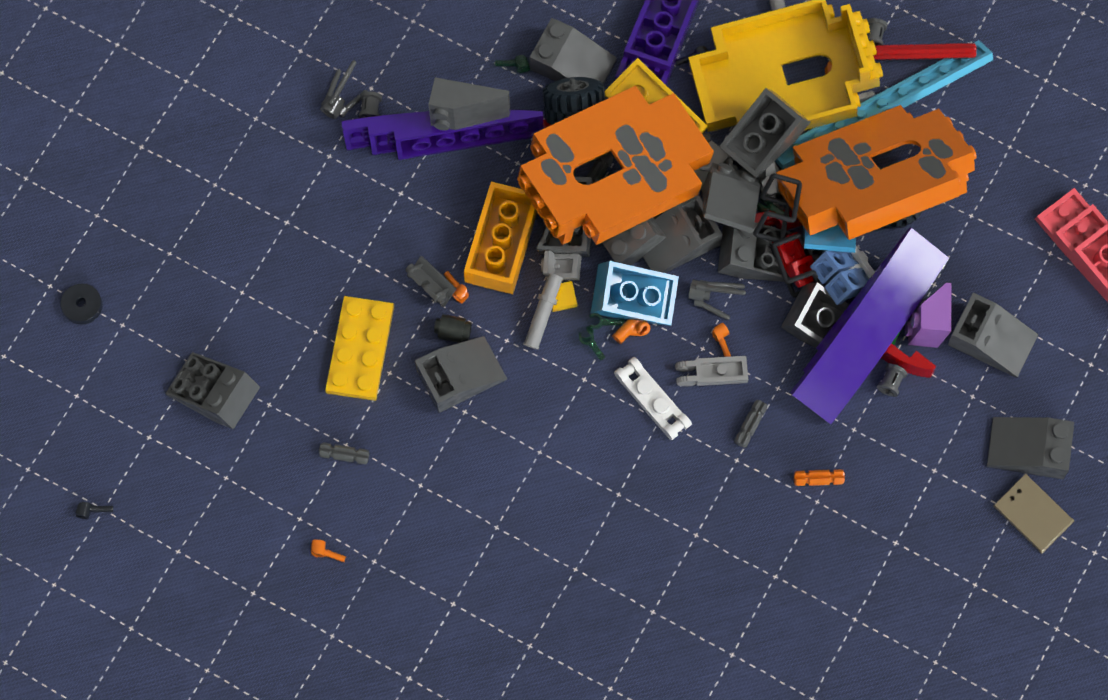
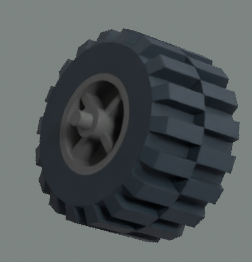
[543,77,605,125]

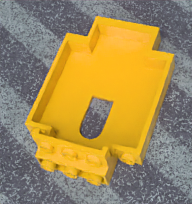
[688,0,883,132]

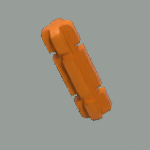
[794,469,845,486]

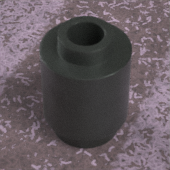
[434,314,472,343]

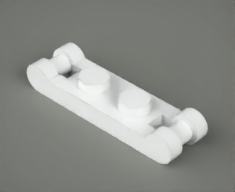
[614,357,692,440]

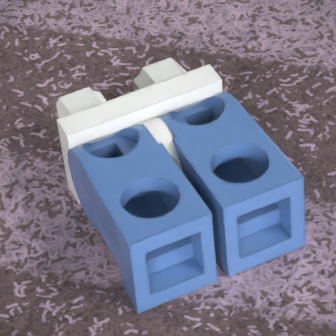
[810,246,875,305]

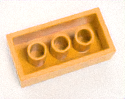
[464,182,537,295]

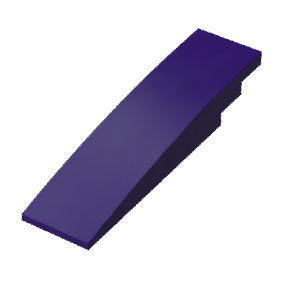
[607,0,699,99]
[341,110,544,160]
[790,227,949,424]

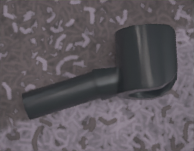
[676,46,709,66]
[76,502,113,519]

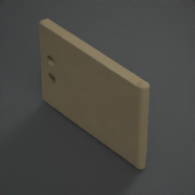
[994,474,1074,554]

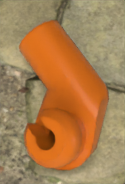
[612,319,651,344]

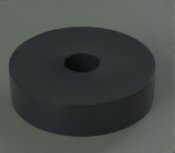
[61,284,103,325]

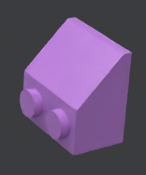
[905,283,951,348]

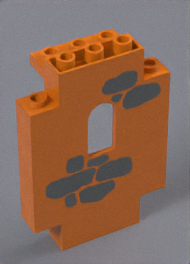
[517,86,714,245]
[776,105,977,240]

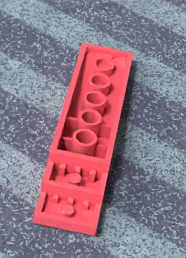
[1035,188,1108,302]

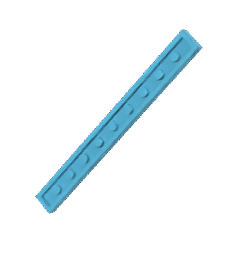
[775,40,993,170]

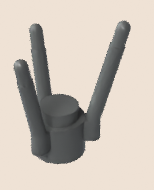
[320,60,367,120]
[689,279,746,320]

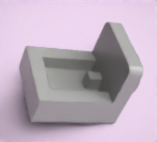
[541,250,581,280]

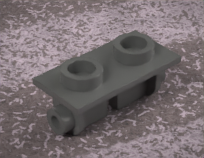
[405,256,456,307]

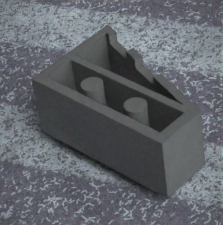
[537,177,594,257]

